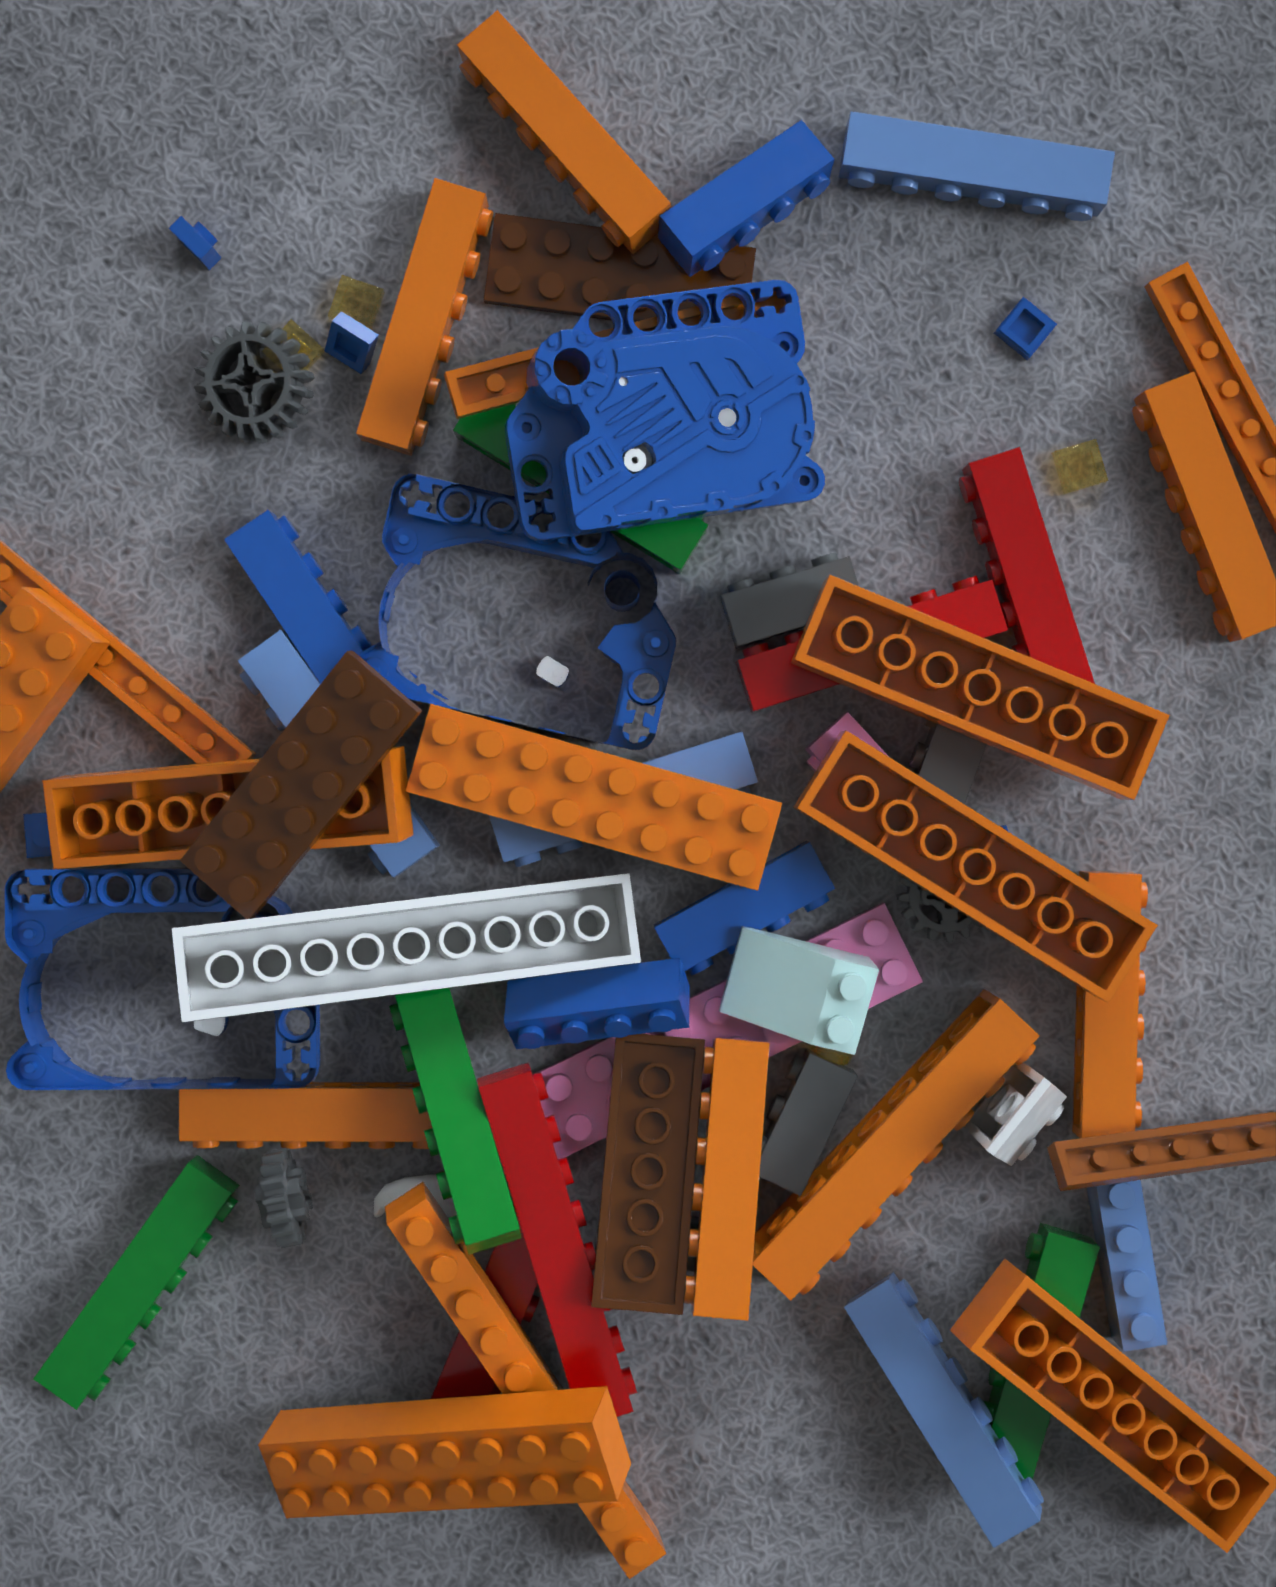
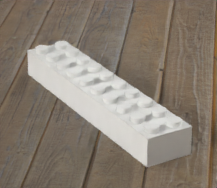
[172,873,641,1023]

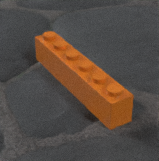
[457,10,671,254]
[356,178,493,456]
[1132,371,1276,642]
[1072,871,1148,1138]
[684,1038,770,1321]
[179,1082,432,1149]

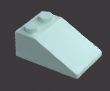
[719,926,879,1055]

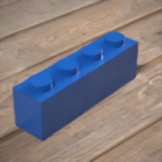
[658,120,834,277]
[224,510,372,684]
[654,841,835,976]
[504,958,690,1050]

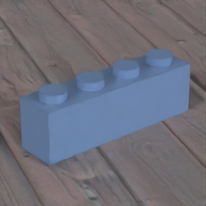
[1087,1180,1168,1352]

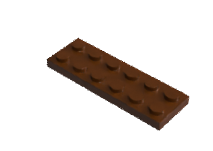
[484,213,756,322]
[180,650,422,919]
[591,1034,705,1315]

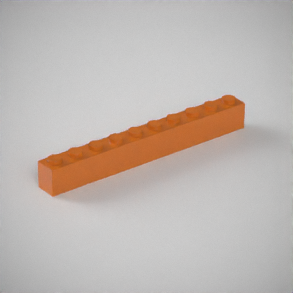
[385,1182,667,1579]

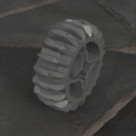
[194,321,315,443]

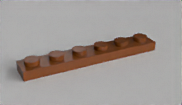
[1047,1112,1276,1191]

